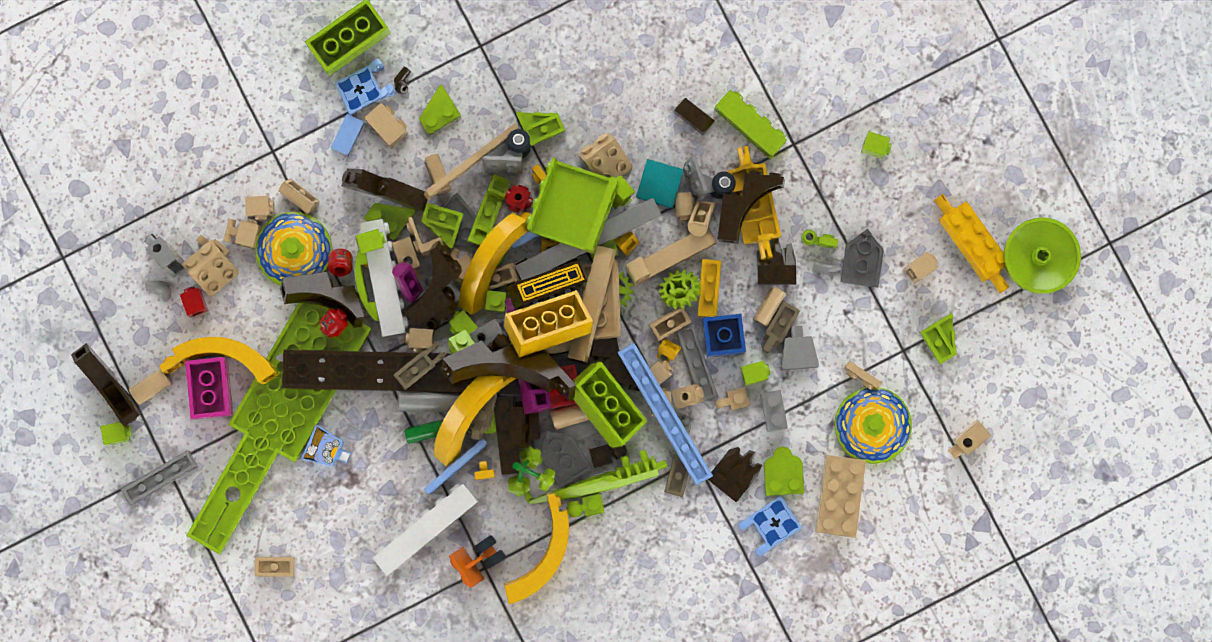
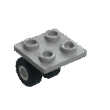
[483,129,531,176]
[683,155,736,200]

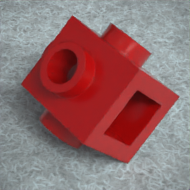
[504,184,533,213]

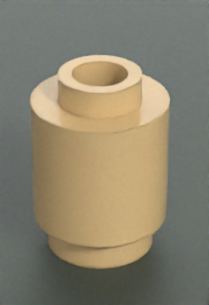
[675,192,694,221]

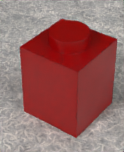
[180,286,209,318]

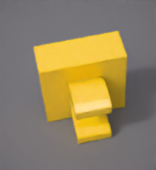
[614,231,640,256]
[657,338,681,363]
[474,461,495,480]

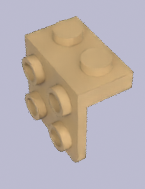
[578,133,633,178]
[406,217,443,258]
[182,240,239,296]

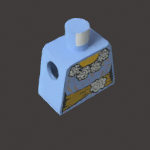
[301,425,351,467]

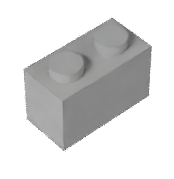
[760,390,788,432]

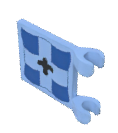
[335,59,396,115]
[738,496,802,556]

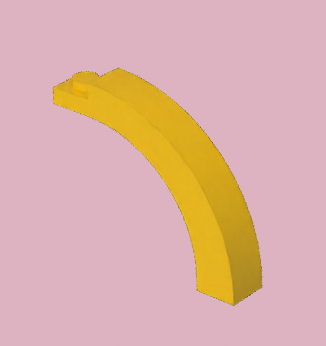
[459,211,532,315]
[159,337,280,385]
[434,376,516,467]
[504,492,569,604]

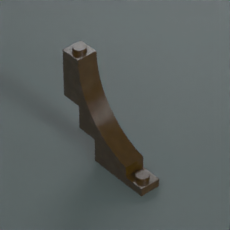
[441,341,576,401]

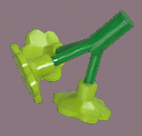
[508,446,555,497]

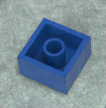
[702,313,746,358]

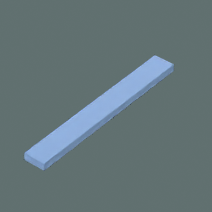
[618,343,713,486]

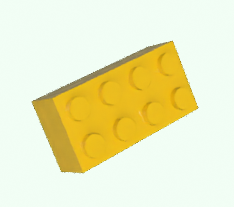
[504,290,593,358]

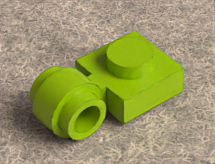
[801,230,839,249]
[566,494,605,518]

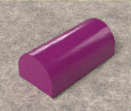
[392,263,424,303]

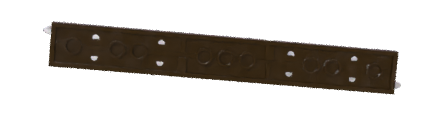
[276,349,593,394]

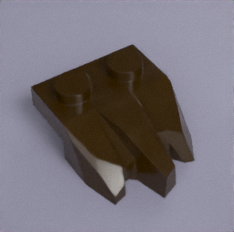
[757,238,796,285]
[708,447,762,502]

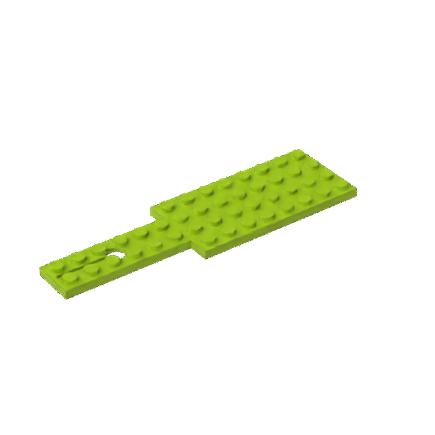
[186,303,372,555]

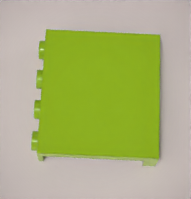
[526,157,620,254]

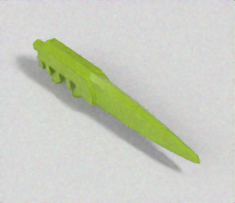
[527,450,668,504]

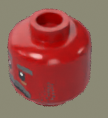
[328,248,353,277]
[319,309,348,338]

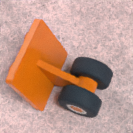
[449,535,506,588]

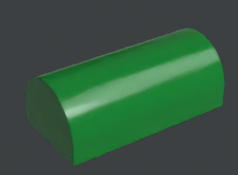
[404,420,443,444]

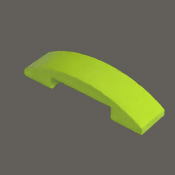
[467,174,511,246]
[355,249,379,321]

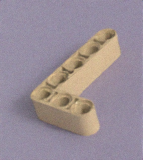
[626,227,717,286]

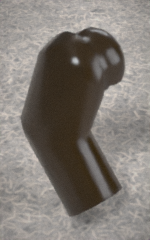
[394,66,411,94]

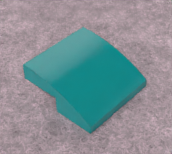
[636,159,684,209]

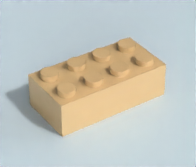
[815,455,866,538]

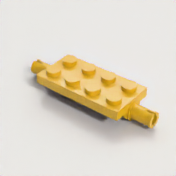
[728,146,781,260]
[933,193,1010,294]

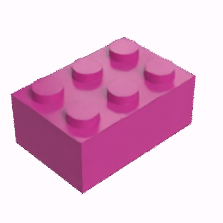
[185,357,233,420]

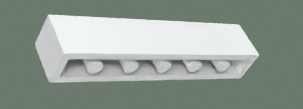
[360,219,409,337]
[373,484,478,576]

